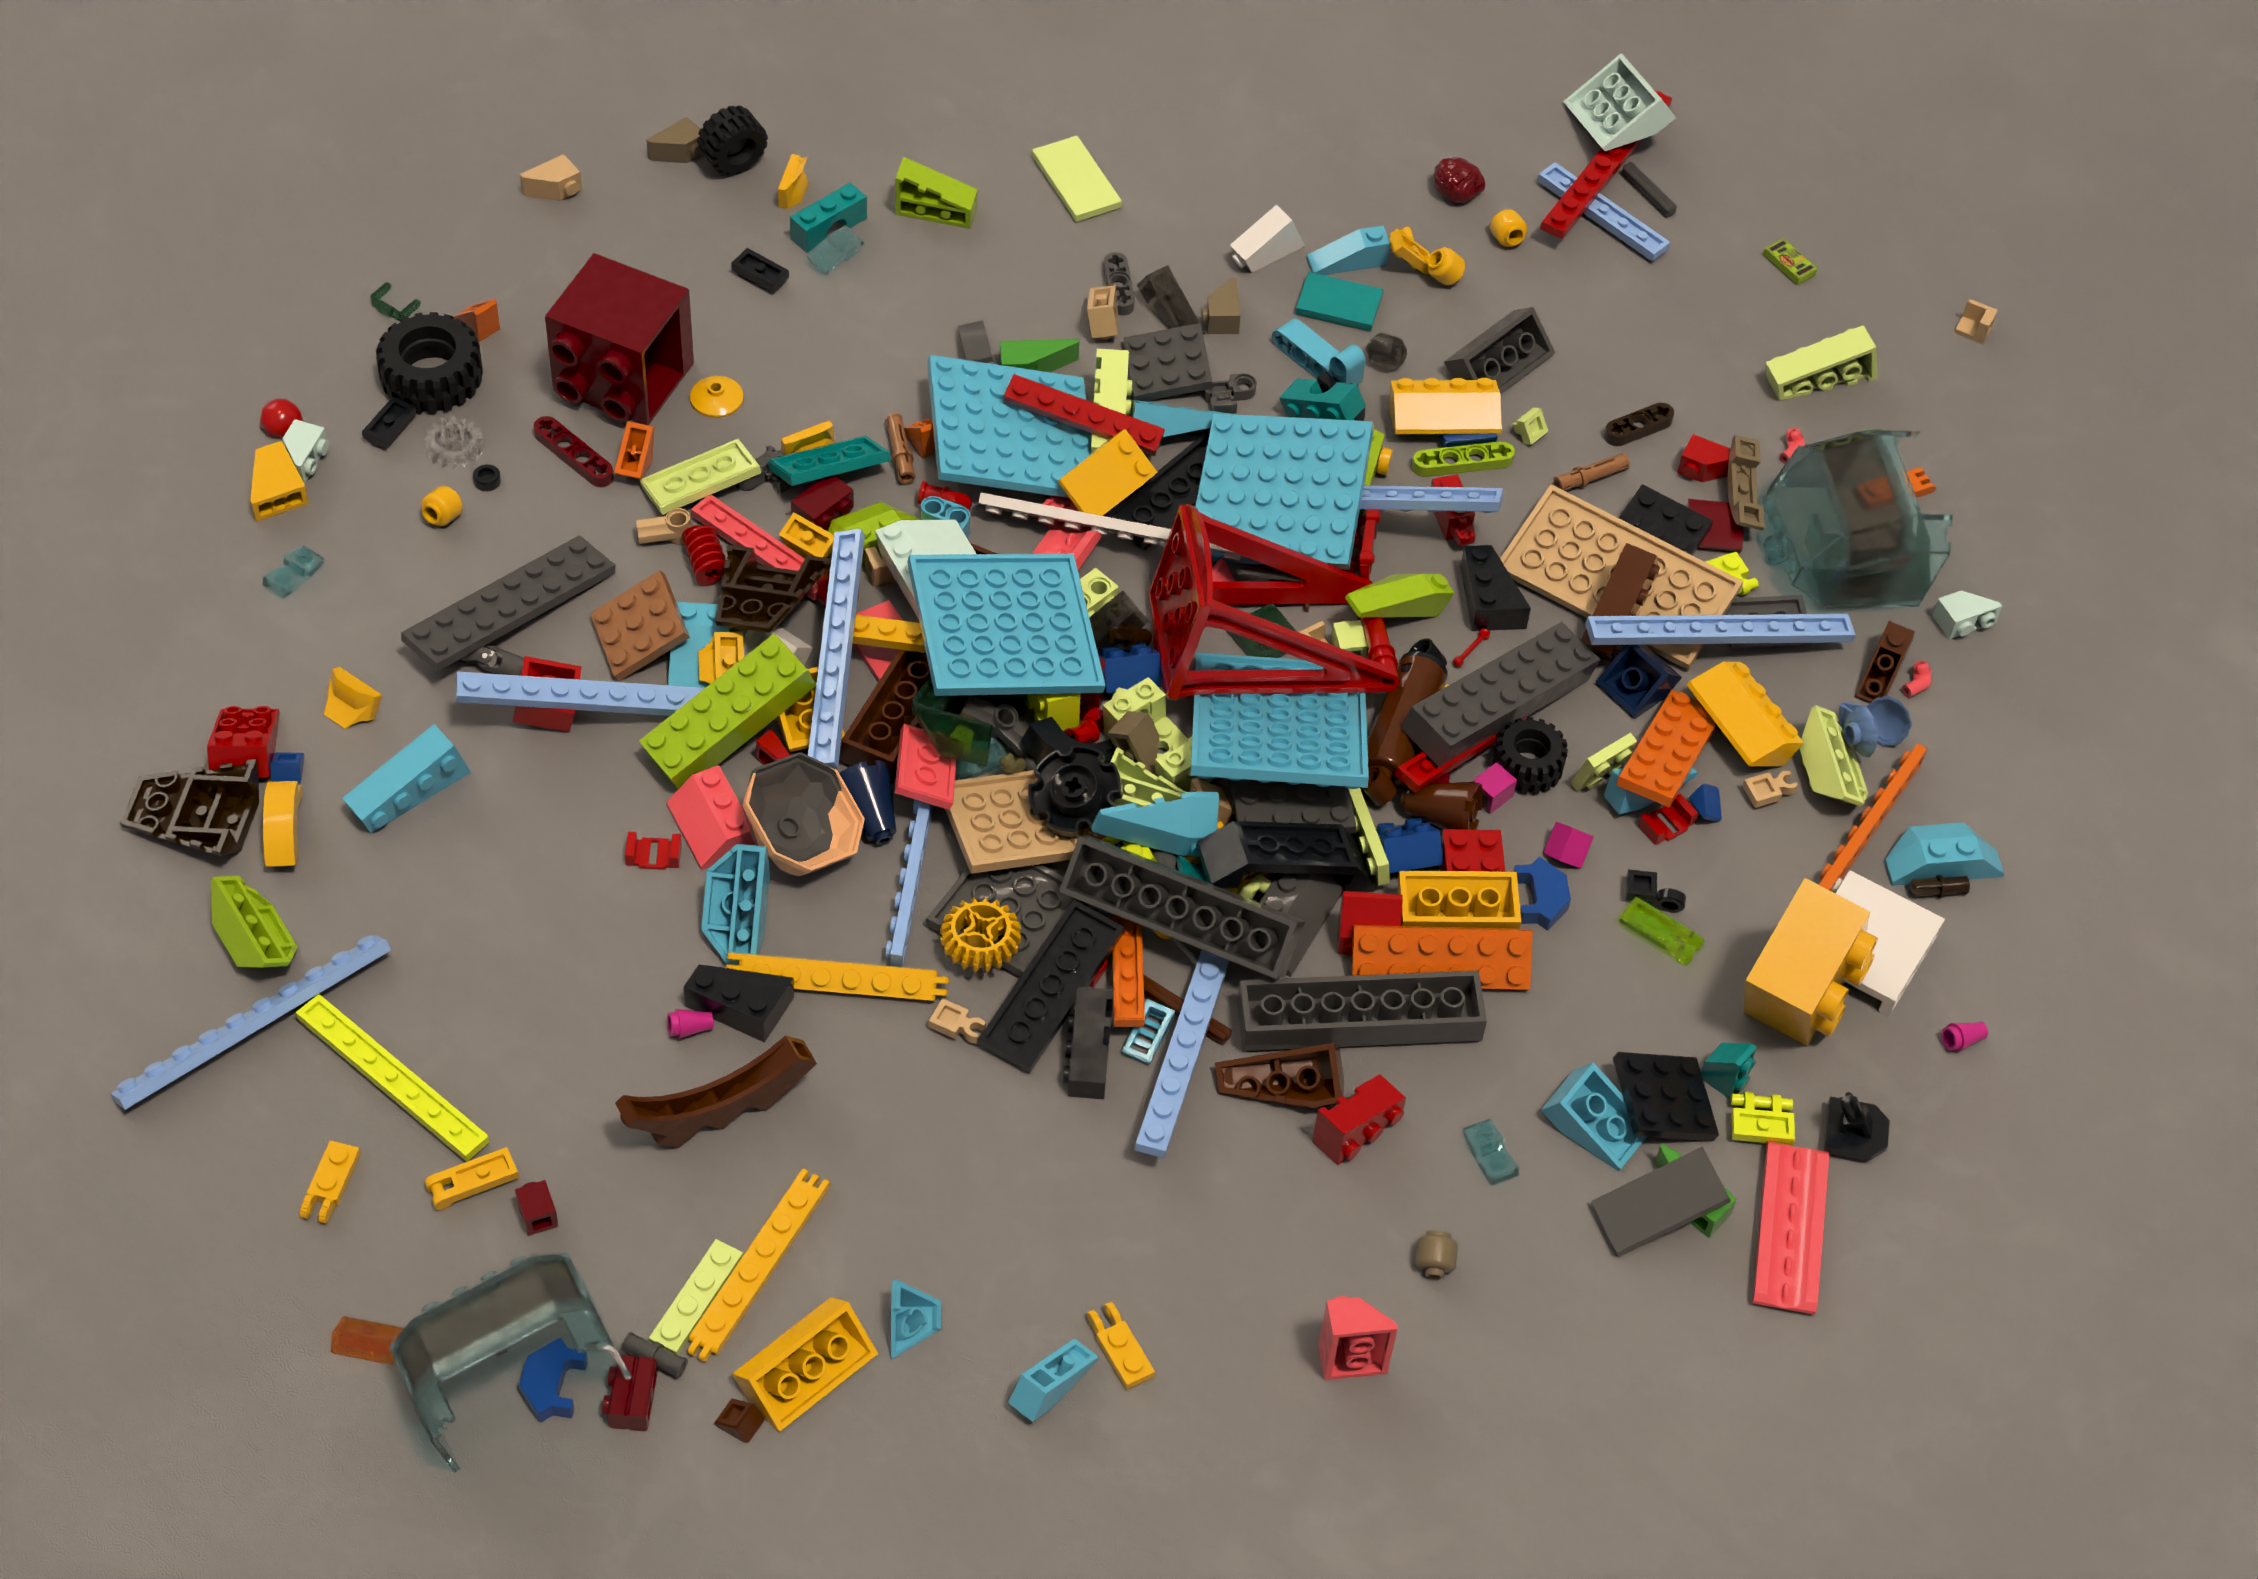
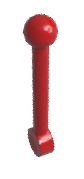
[1453,628,1490,667]

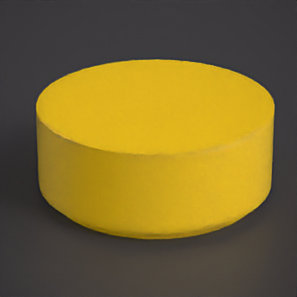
[1376,447,1393,476]

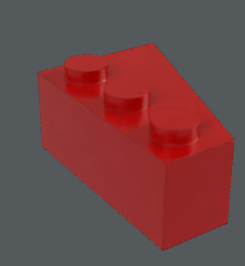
[1312,1074,1406,1165]

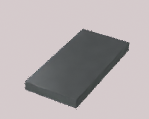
[1591,1146,1731,1257]

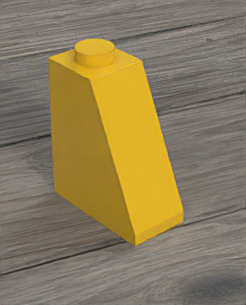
[250,441,309,522]

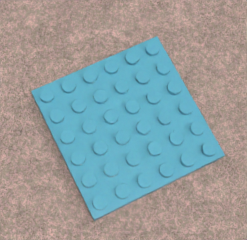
[927,355,1092,498]
[1195,414,1374,570]
[907,554,1106,696]

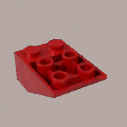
[207,706,280,778]

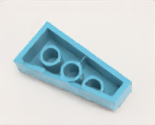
[342,724,471,833]

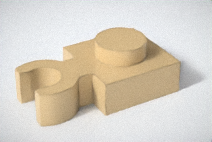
[1742,771,1798,808]
[928,998,986,1044]

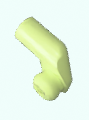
[1238,874,1272,900]

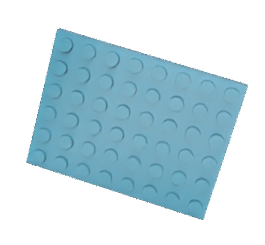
[1190,652,1369,789]

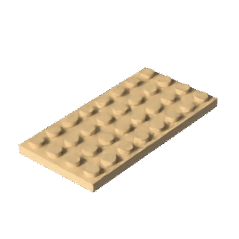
[1500,484,1743,670]

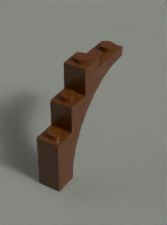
[615,1035,817,1148]

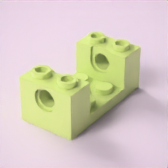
[1103,677,1217,792]

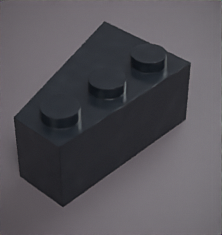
[1460,545,1531,631]
[684,964,794,1043]

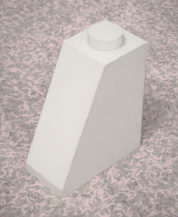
[1230,205,1305,273]

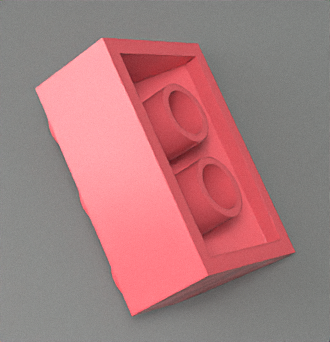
[666,765,755,870]
[1318,1296,1398,1380]

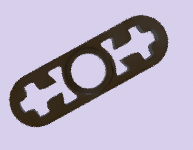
[1604,402,1674,446]

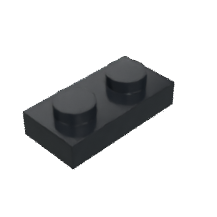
[731,248,789,293]
[362,397,417,449]

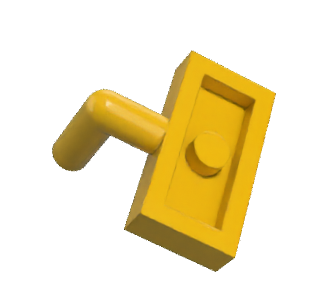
[1389,226,1430,275]

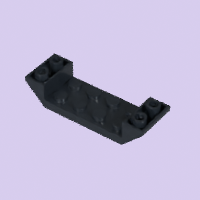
[1196,821,1376,892]

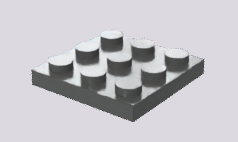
[1123,323,1213,401]

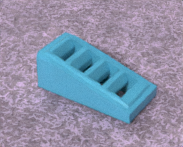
[1122,999,1175,1065]

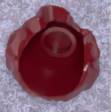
[1433,157,1485,204]

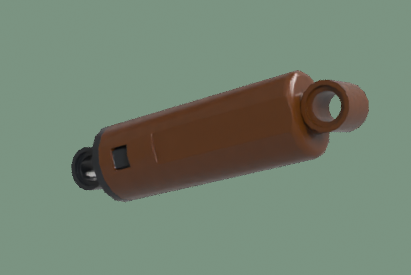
[1360,638,1448,805]

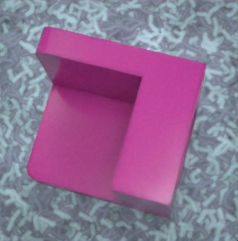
[1473,762,1517,814]
[1544,821,1594,868]

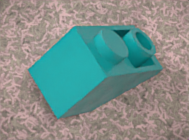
[1701,1043,1757,1098]

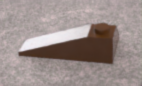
[1215,1043,1344,1108]

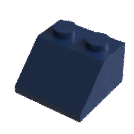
[1596,645,1682,718]

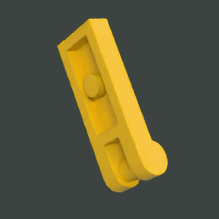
[424,1147,519,1210]

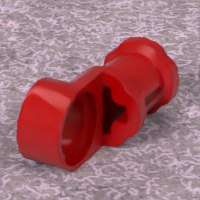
[918,481,972,512]
[1064,707,1104,744]

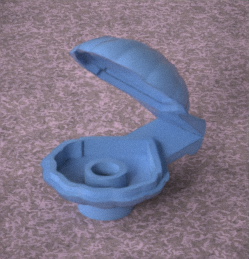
[1839,696,1912,758]

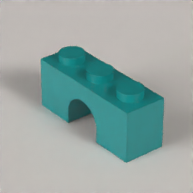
[790,182,867,253]
[1279,378,1366,420]

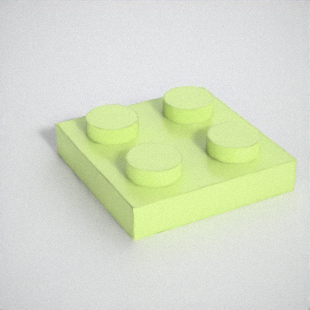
[1571,732,1637,792]

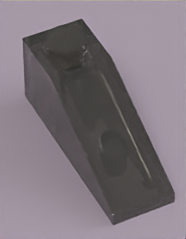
[1137,265,1206,335]
[1089,590,1149,653]

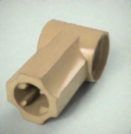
[636,508,692,545]

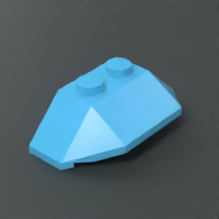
[1884,822,2004,886]
[701,844,770,965]

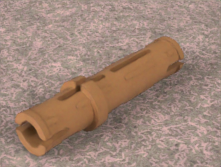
[885,413,916,484]
[1553,453,1630,491]

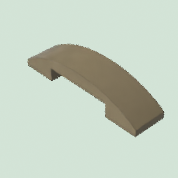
[1728,435,1765,531]

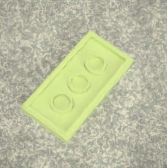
[1032,136,1122,222]
[640,439,761,515]

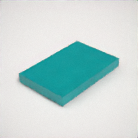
[1295,272,1384,331]

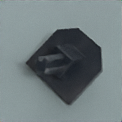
[1824,1092,1890,1161]

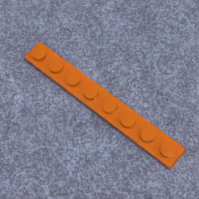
[1816,743,1928,892]

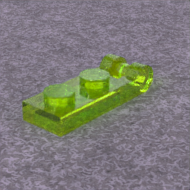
[1619,897,1704,965]

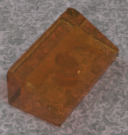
[331,1316,405,1365]

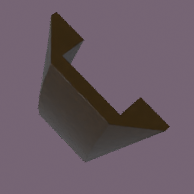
[715,545,831,633]
[120,759,259,856]

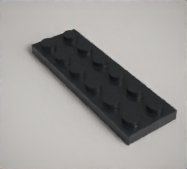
[1105,428,1211,550]
[978,899,1125,1073]

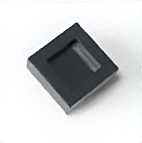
[1626,869,1657,903]

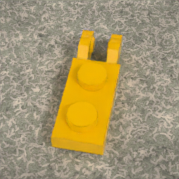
[299,1140,361,1224]
[1086,1302,1155,1390]

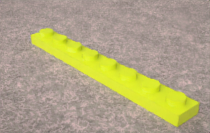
[296,994,490,1162]

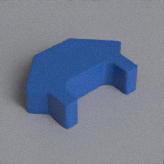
[1513,857,1571,930]
[519,1338,588,1422]

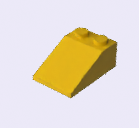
[1057,429,1158,516]
[776,666,845,752]

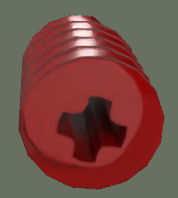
[682,525,726,586]

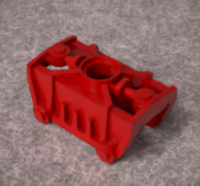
[1347,509,1381,580]

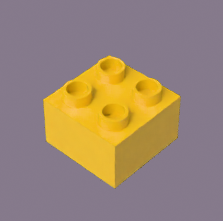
[1744,878,1878,1046]

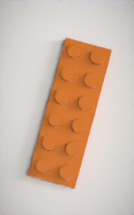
[1616,690,1717,808]
[1351,925,1533,990]

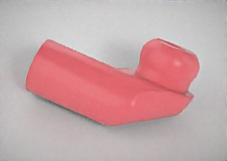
[1780,428,1805,464]
[1902,660,1931,698]

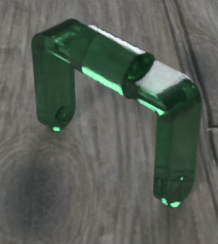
[370,282,421,321]

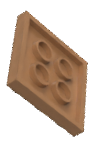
[590,570,690,681]

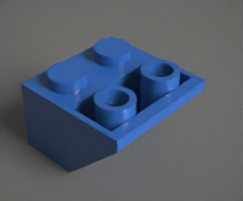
[1098,643,1162,693]
[1376,818,1443,873]

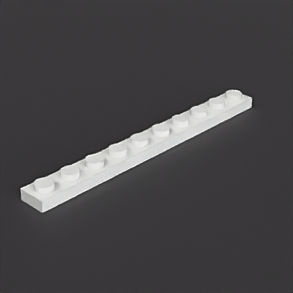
[978,492,1247,561]

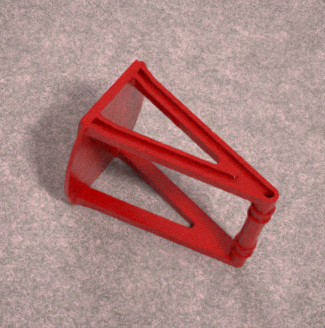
[1148,503,1400,700]

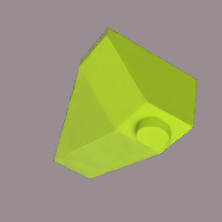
[1345,573,1455,618]

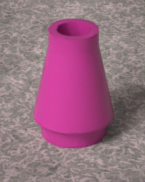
[667,1009,714,1039]
[1941,1021,1988,1052]

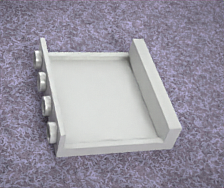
[1832,870,1945,1017]

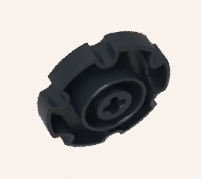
[1028,745,1123,837]

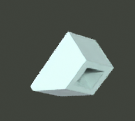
[282,419,329,484]
[1932,590,2002,639]

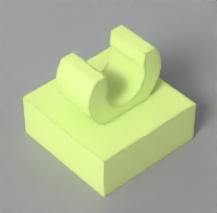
[1512,407,1548,445]

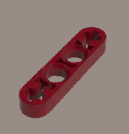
[534,416,614,487]

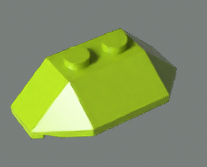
[827,501,919,572]
[211,876,298,968]

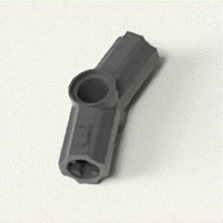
[957,695,1029,759]

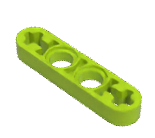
[1412,441,1515,477]

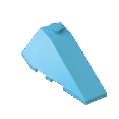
[1130,400,1237,437]
[1091,792,1219,857]

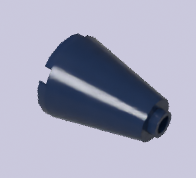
[839,760,897,845]

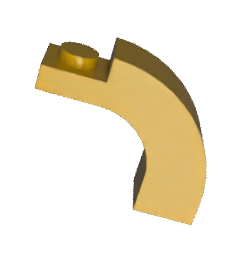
[263,781,303,866]

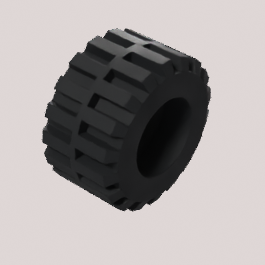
[697,105,768,176]
[1492,717,1568,795]

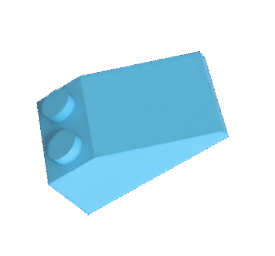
[668,602,733,688]
[1541,1062,1647,1171]

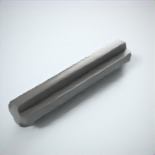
[1622,162,1677,217]

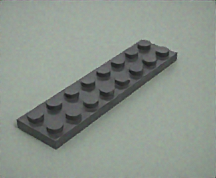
[401,535,616,672]

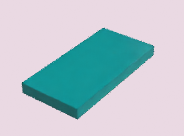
[768,435,891,486]

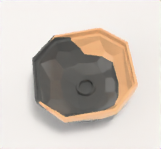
[742,752,865,876]

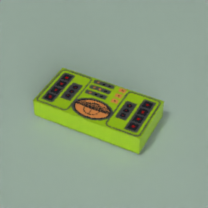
[1763,238,1818,285]

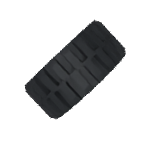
[376,312,483,414]

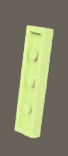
[1349,787,1390,886]
[649,1239,743,1355]

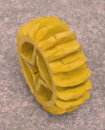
[940,896,1021,973]

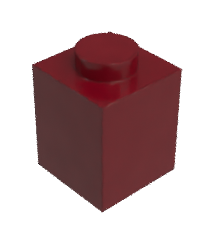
[515,1180,559,1236]

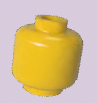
[1490,209,1528,247]
[1427,247,1466,286]
[421,486,463,527]

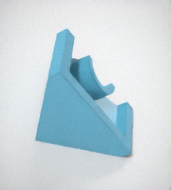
[891,1279,942,1360]

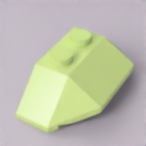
[1799,705,1868,807]

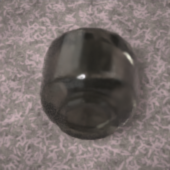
[1366,333,1407,370]

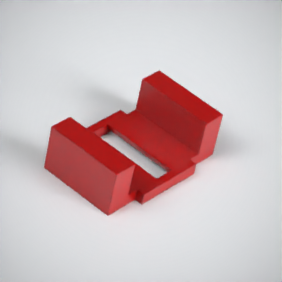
[1638,793,1699,845]
[625,831,682,870]

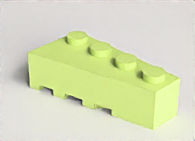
[1766,325,1877,401]
[1091,349,1132,453]

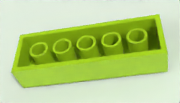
[639,633,816,789]

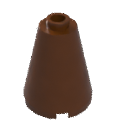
[1400,782,1483,830]

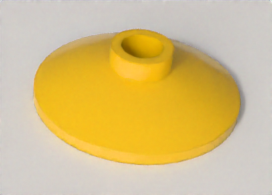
[690,376,744,418]

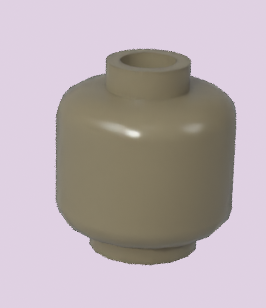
[1415,1230,1458,1279]

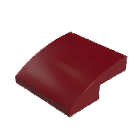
[1687,499,1743,553]

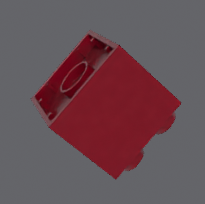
[545,253,694,425]

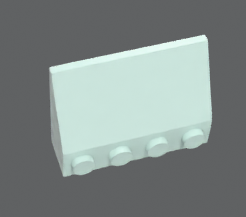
[1563,53,1676,151]
[875,519,976,619]

